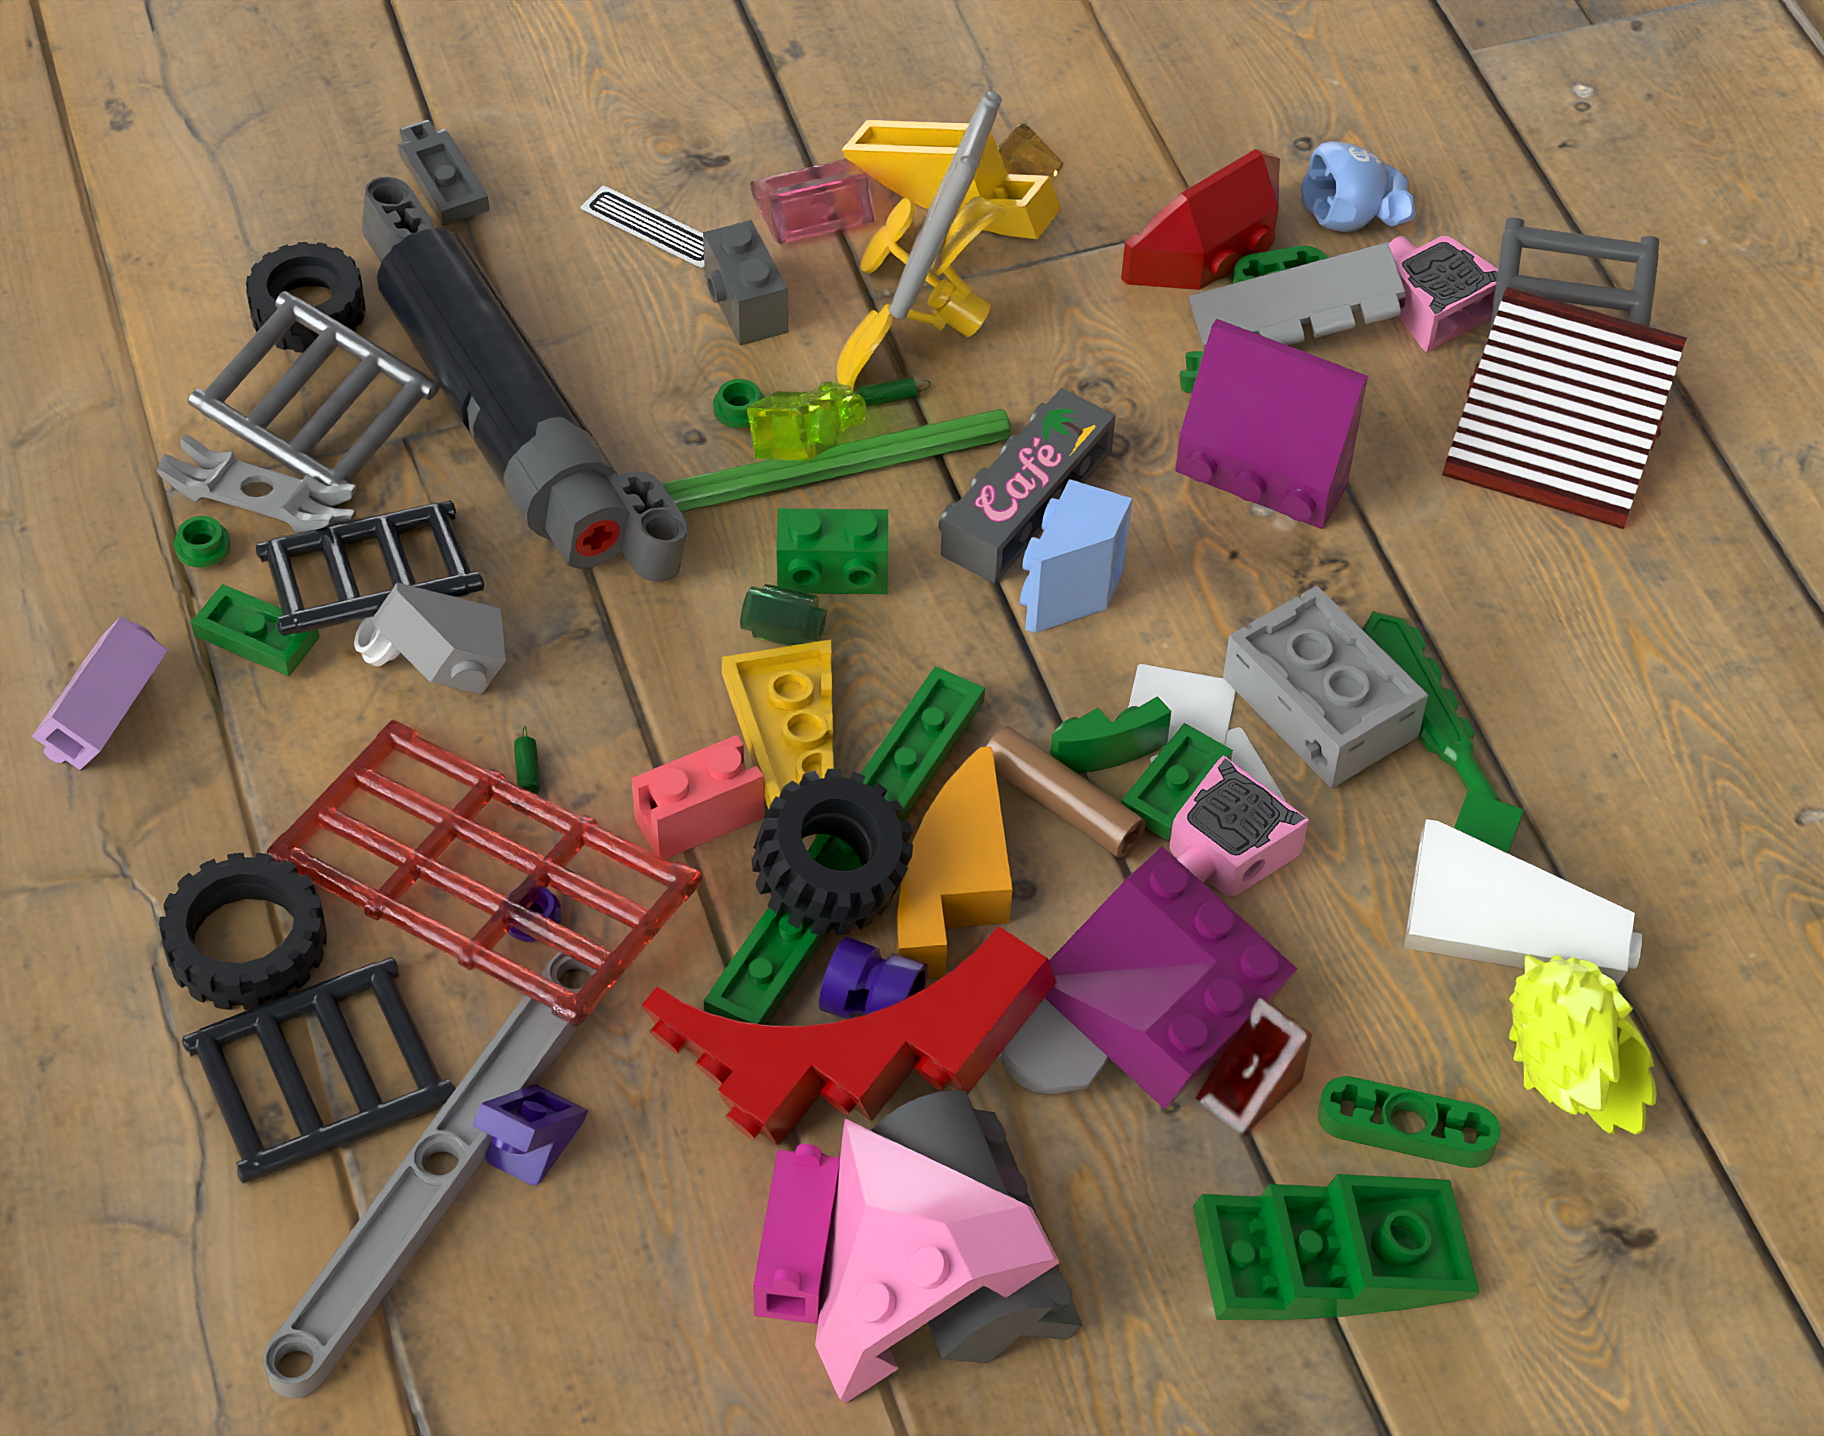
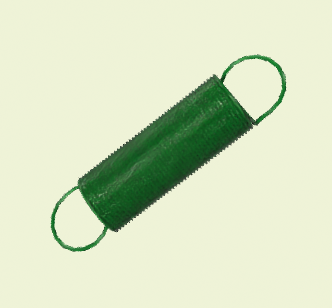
[845,377,931,407]
[514,726,540,808]

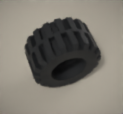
[752,769,913,936]

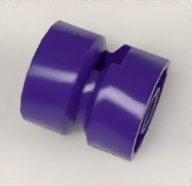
[819,936,928,1019]

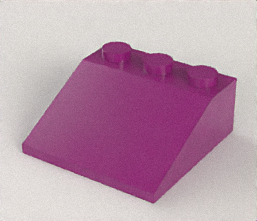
[1175,318,1368,529]

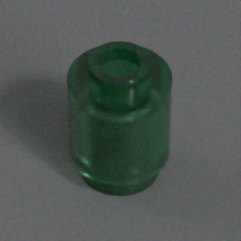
[740,584,827,646]

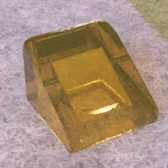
[998,123,1063,179]

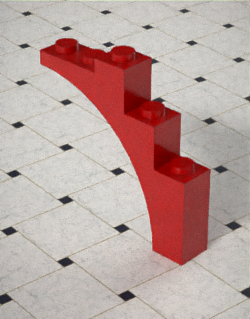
[642,926,1057,1146]

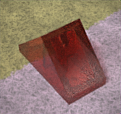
[1195,997,1312,1135]

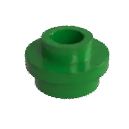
[713,379,766,428]
[174,516,231,568]

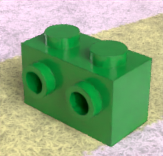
[776,508,888,594]

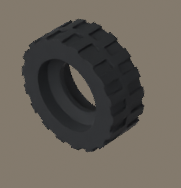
[246,242,366,353]

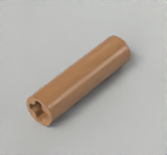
[986,726,1146,858]

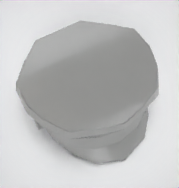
[998,998,1109,1095]

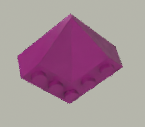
[1045,846,1297,1109]

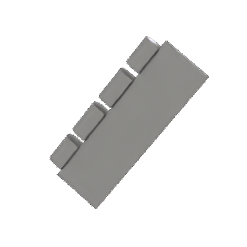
[1188,242,1405,350]

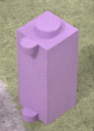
[32,616,168,770]

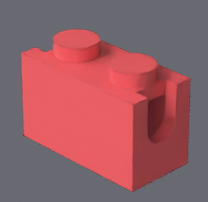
[631,735,765,861]

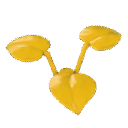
[837,196,1006,397]

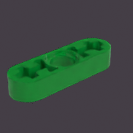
[1317,1076,1500,1168]

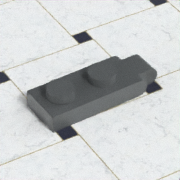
[398,119,490,226]

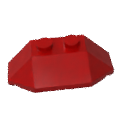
[1121,148,1280,290]

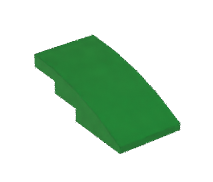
[1192,1174,1480,1320]

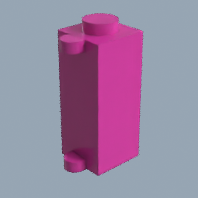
[753,1144,840,1324]

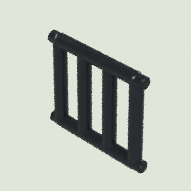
[256,500,485,636]
[182,957,456,1183]

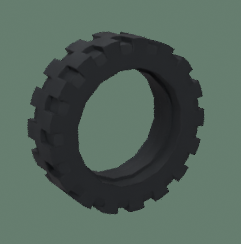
[159,852,327,1010]

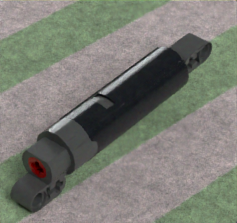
[362,177,688,582]

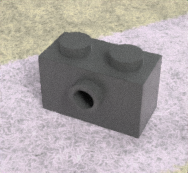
[703,220,788,346]

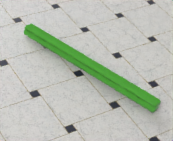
[662,409,1011,512]

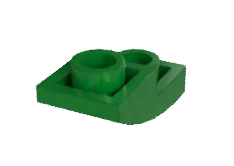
[1050,696,1172,774]

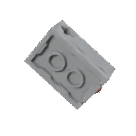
[1223,585,1428,789]

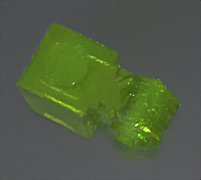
[747,381,866,461]

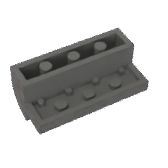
[871,1090,1083,1363]

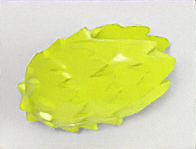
[1509,955,1657,1135]

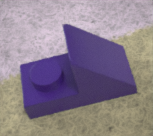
[473,1084,588,1185]

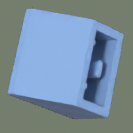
[1020,479,1132,633]

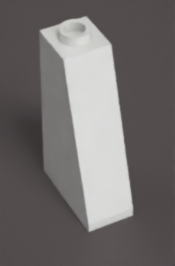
[1404,819,1642,985]

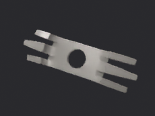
[157,434,356,532]

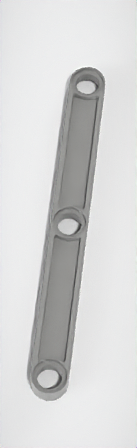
[263,948,603,1398]

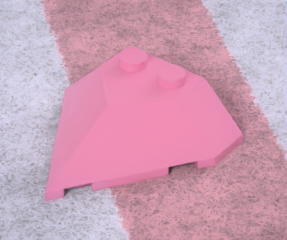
[815,1118,1060,1403]

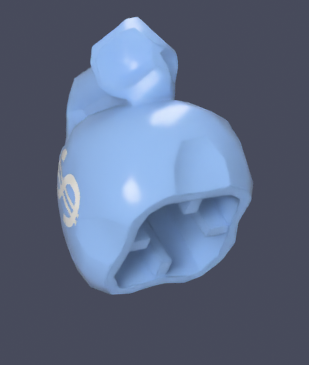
[1301,141,1416,232]

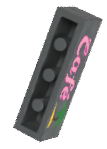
[938,388,1116,584]

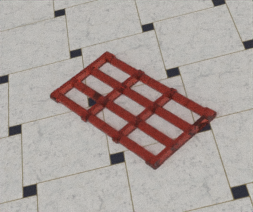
[265,720,702,1027]

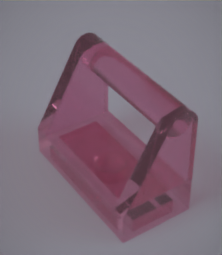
[750,159,875,244]

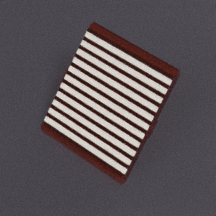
[1442,286,1687,529]

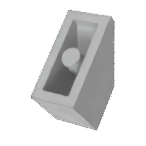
[373,583,506,694]

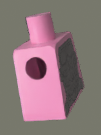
[1389,236,1498,353]
[1169,755,1309,897]

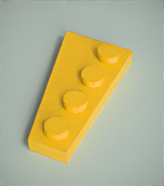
[722,639,834,809]

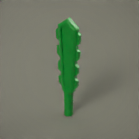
[1362,611,1501,801]

